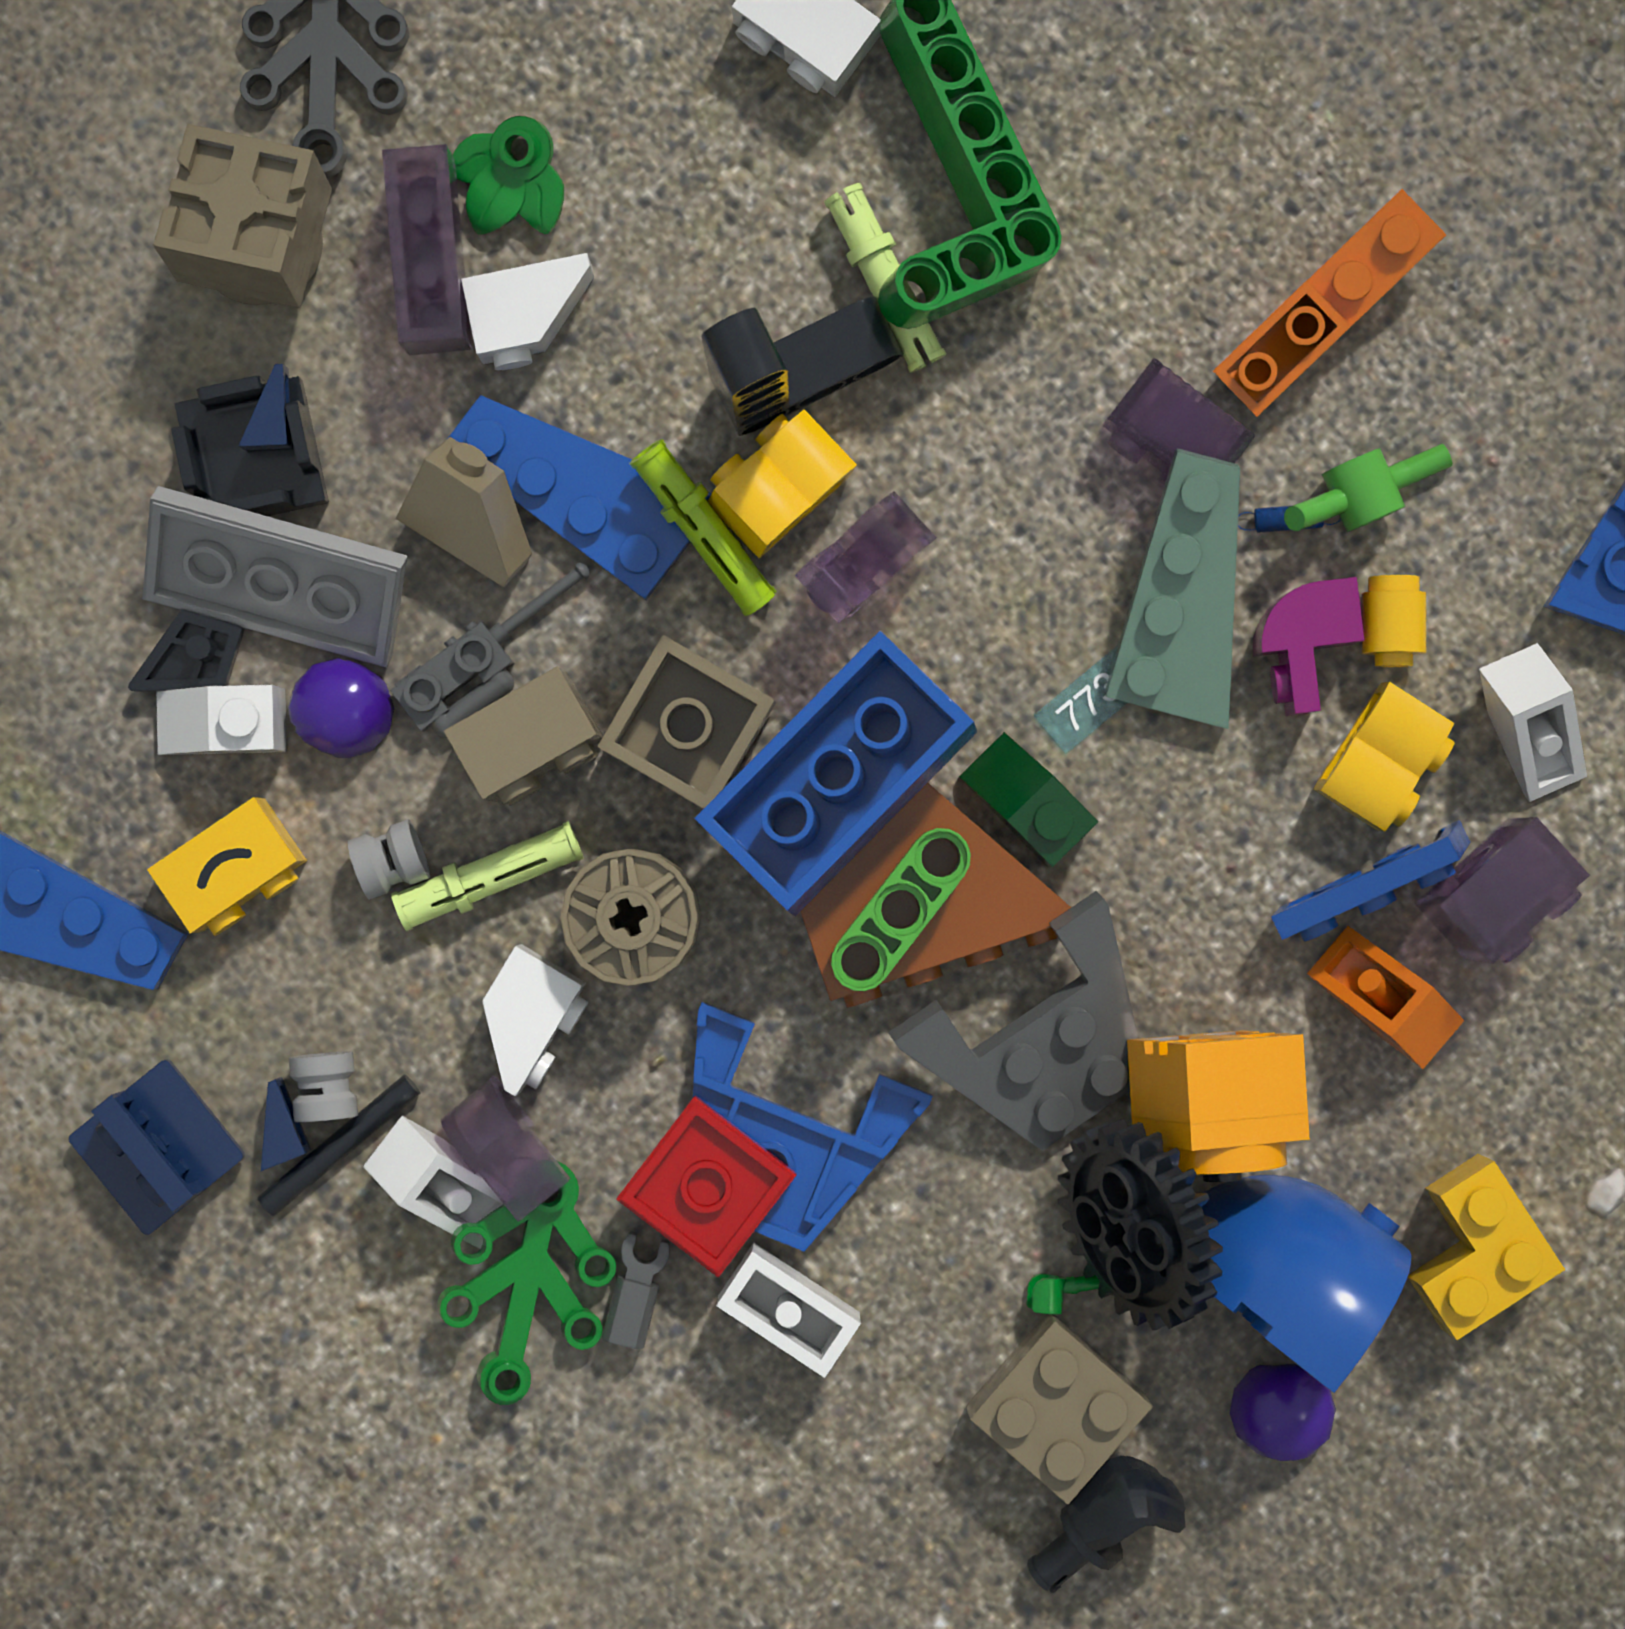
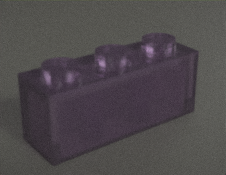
[382,144,472,356]

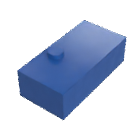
[694,631,977,916]

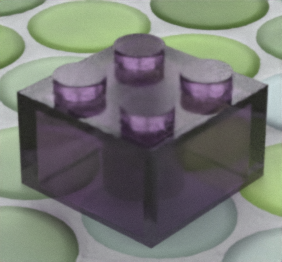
[1414,817,1590,964]

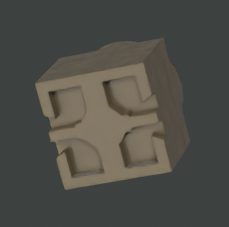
[153,124,332,308]

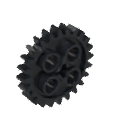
[1057,1119,1223,1331]

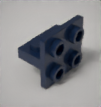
[69,1060,245,1235]

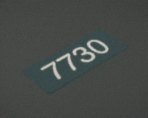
[1034,645,1127,754]

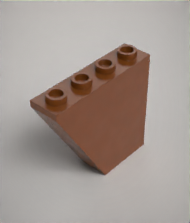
[800,783,1071,1008]

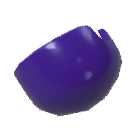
[288,658,395,758]
[1229,1364,1336,1461]

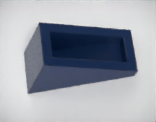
[238,364,292,450]
[261,1077,311,1171]

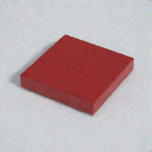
[616,1095,797,1278]

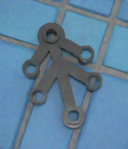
[240,0,410,179]

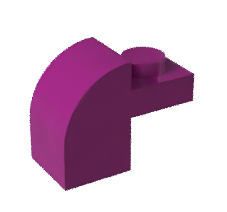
[1253,577,1364,716]

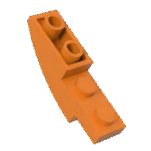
[1213,189,1446,417]

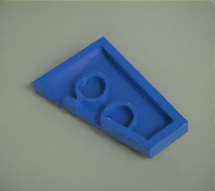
[1271,820,1471,942]

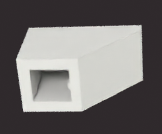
[731,0,881,97]
[482,944,589,1096]

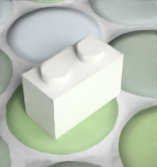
[716,1242,861,1378]

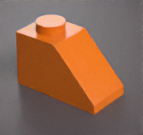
[1307,926,1464,1069]

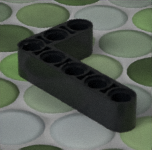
[701,296,904,436]

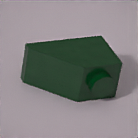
[959,732,1099,867]

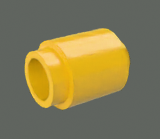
[1361,575,1426,667]

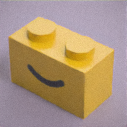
[147,797,307,936]

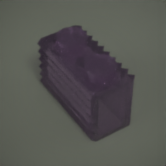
[1102,358,1255,487]

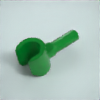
[1026,1273,1100,1314]

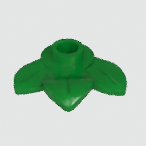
[448,116,564,235]

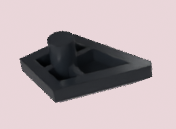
[128,609,245,692]

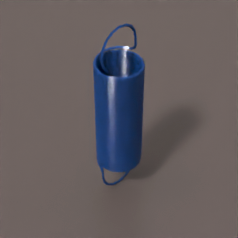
[1238,505,1341,533]

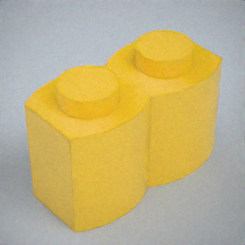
[708,409,857,558]
[1313,682,1454,832]

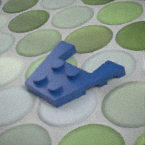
[693,1001,933,1251]

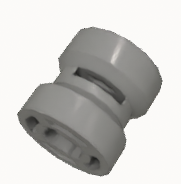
[348,819,430,900]
[289,1051,358,1122]

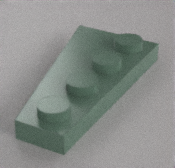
[1105,448,1240,729]

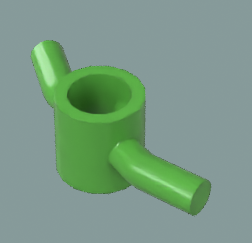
[1284,444,1453,533]

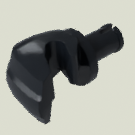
[1027,1456,1186,1593]

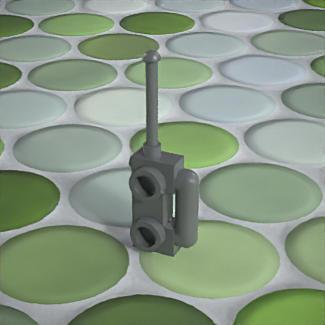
[390,563,590,738]

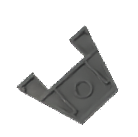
[888,890,1139,1151]

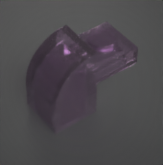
[795,491,937,624]
[441,1075,571,1222]

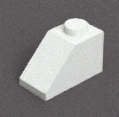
[461,253,594,370]
[1479,643,1587,802]
[156,685,287,755]
[363,1116,515,1249]

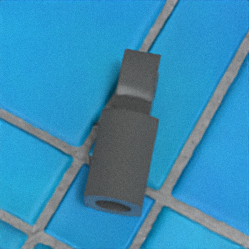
[602,1231,671,1349]

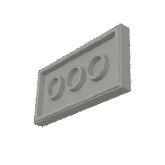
[142,486,407,668]

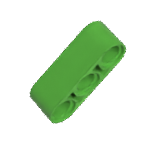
[831,828,971,991]

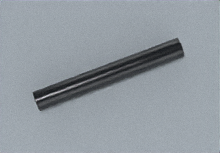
[258,1074,421,1216]

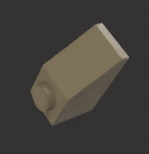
[395,437,532,587]

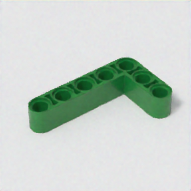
[878,0,1062,329]

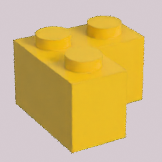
[1408,1154,1565,1340]

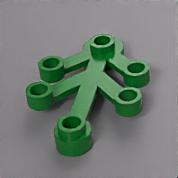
[437,1159,616,1405]

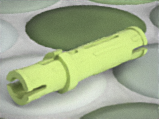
[824,183,946,373]
[391,821,584,931]

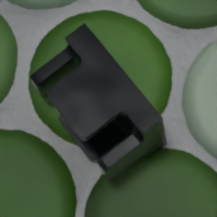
[171,376,329,516]

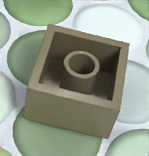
[597,635,776,809]
[443,666,603,806]
[966,1314,1153,1505]

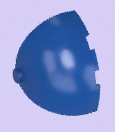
[1202,1175,1412,1393]

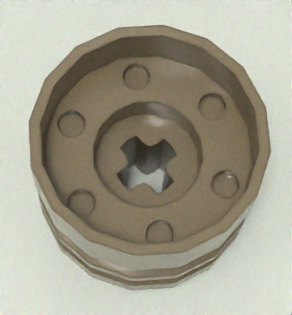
[560,849,702,986]

